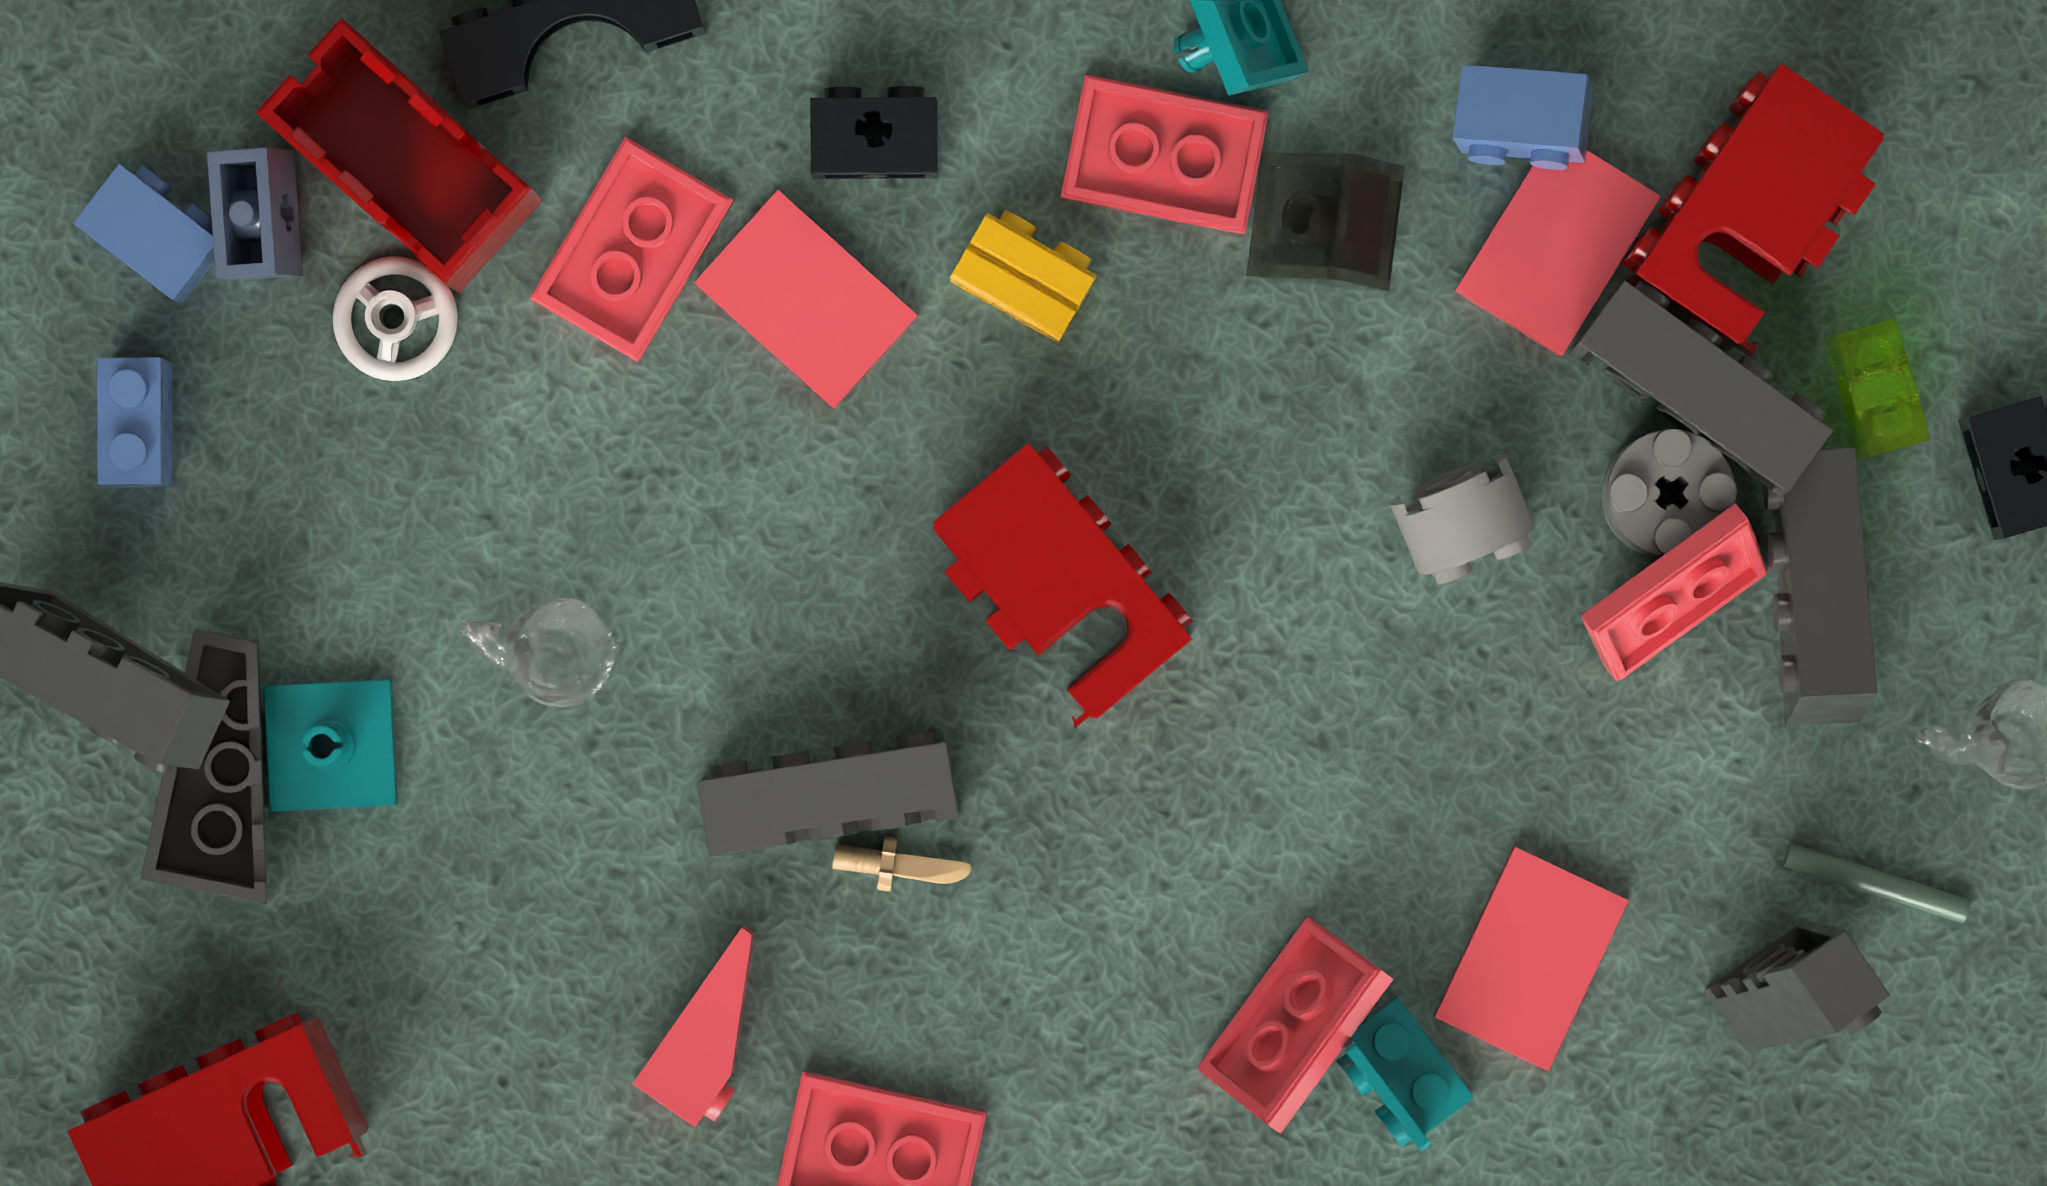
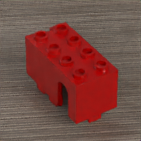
[256,17,543,294]
[1622,63,1884,357]
[932,442,1193,728]
[67,1012,369,1186]

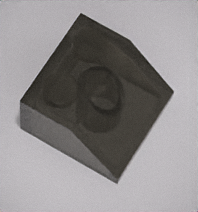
[1246,152,1405,291]

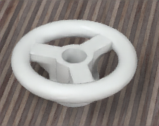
[333,256,458,381]

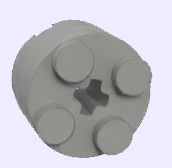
[1601,429,1737,557]
[1389,455,1535,585]

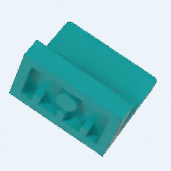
[1336,996,1474,1152]

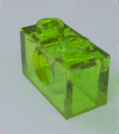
[1824,318,1931,460]

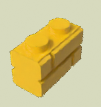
[950,210,1097,344]

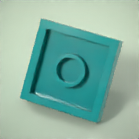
[1174,0,1309,96]
[264,680,398,812]

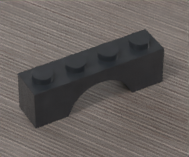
[439,0,706,110]

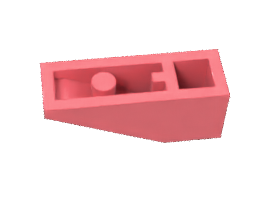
[633,925,755,1127]

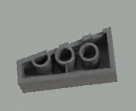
[1571,280,1833,497]
[1763,448,1878,725]
[0,582,230,773]
[140,628,268,904]
[697,731,960,857]
[1705,919,1891,1052]

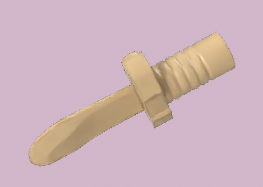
[833,835,972,892]

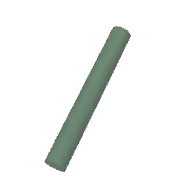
[1783,842,1971,923]

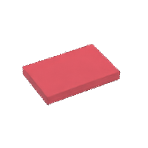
[1060,74,1269,235]
[530,136,734,363]
[1454,150,1661,357]
[694,190,918,409]
[1580,503,1768,681]
[1433,846,1629,1071]
[1197,916,1393,1134]
[777,1071,987,1186]

